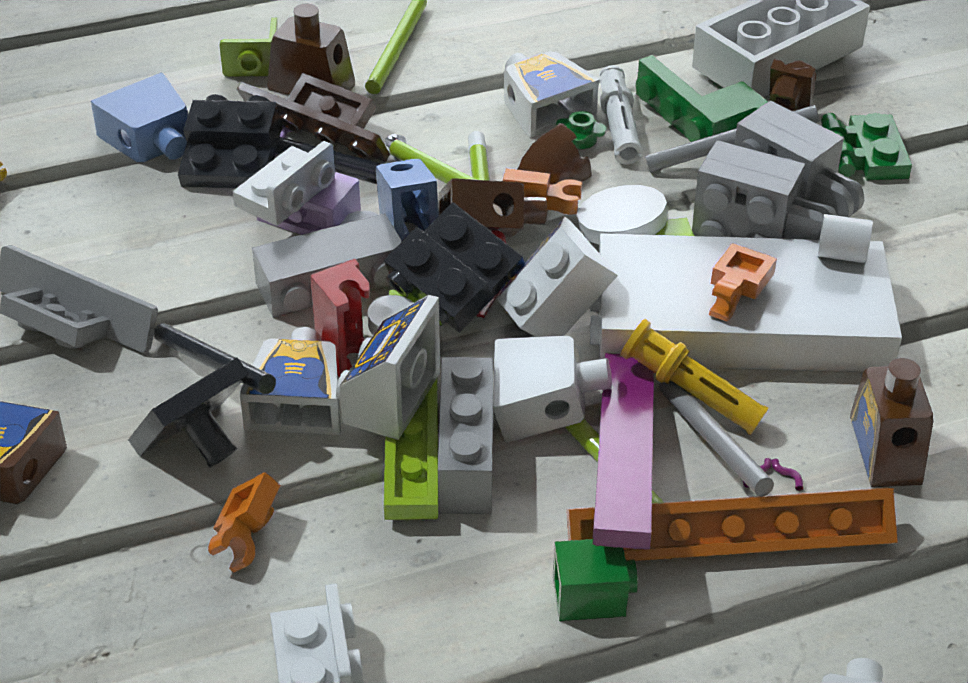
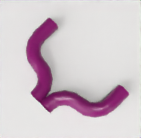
[743,458,803,491]

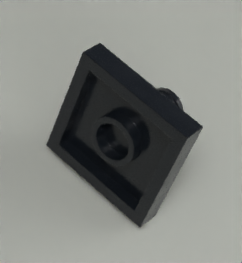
[128,357,249,468]

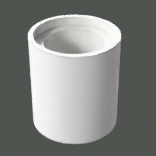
[817,214,873,263]

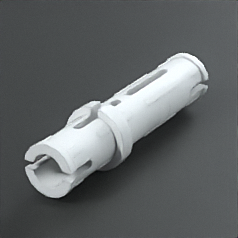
[598,65,642,165]

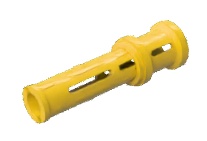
[620,318,769,435]

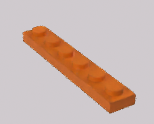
[566,488,898,561]

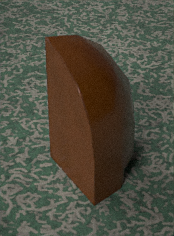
[517,123,592,185]

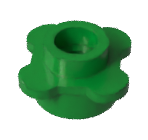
[556,111,606,150]

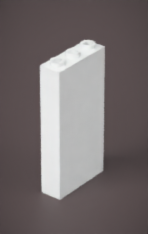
[590,234,902,373]

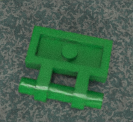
[821,113,912,181]

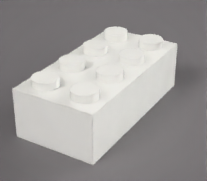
[692,0,870,97]

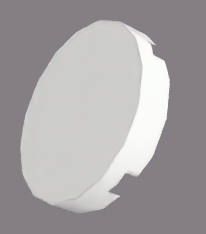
[577,185,669,244]

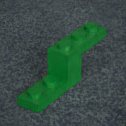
[635,55,768,142]

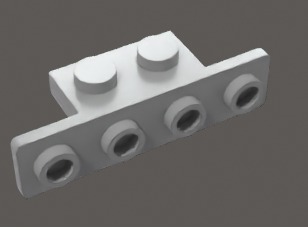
[0,245,158,352]

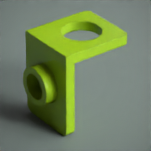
[219,17,278,77]

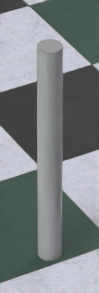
[645,105,820,172]
[659,381,774,497]

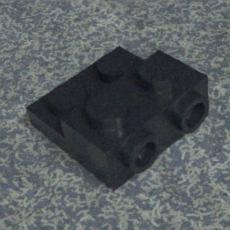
[177,94,282,188]
[384,202,525,333]

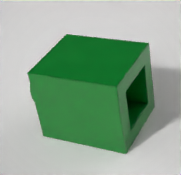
[553,539,638,621]

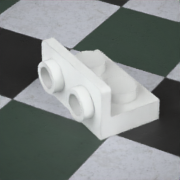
[233,141,335,226]
[270,584,363,683]

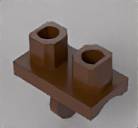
[769,59,817,112]

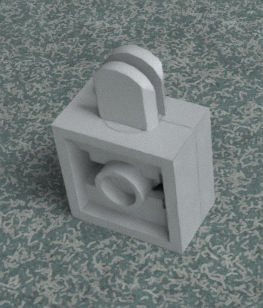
[735,101,865,217]
[692,140,838,240]

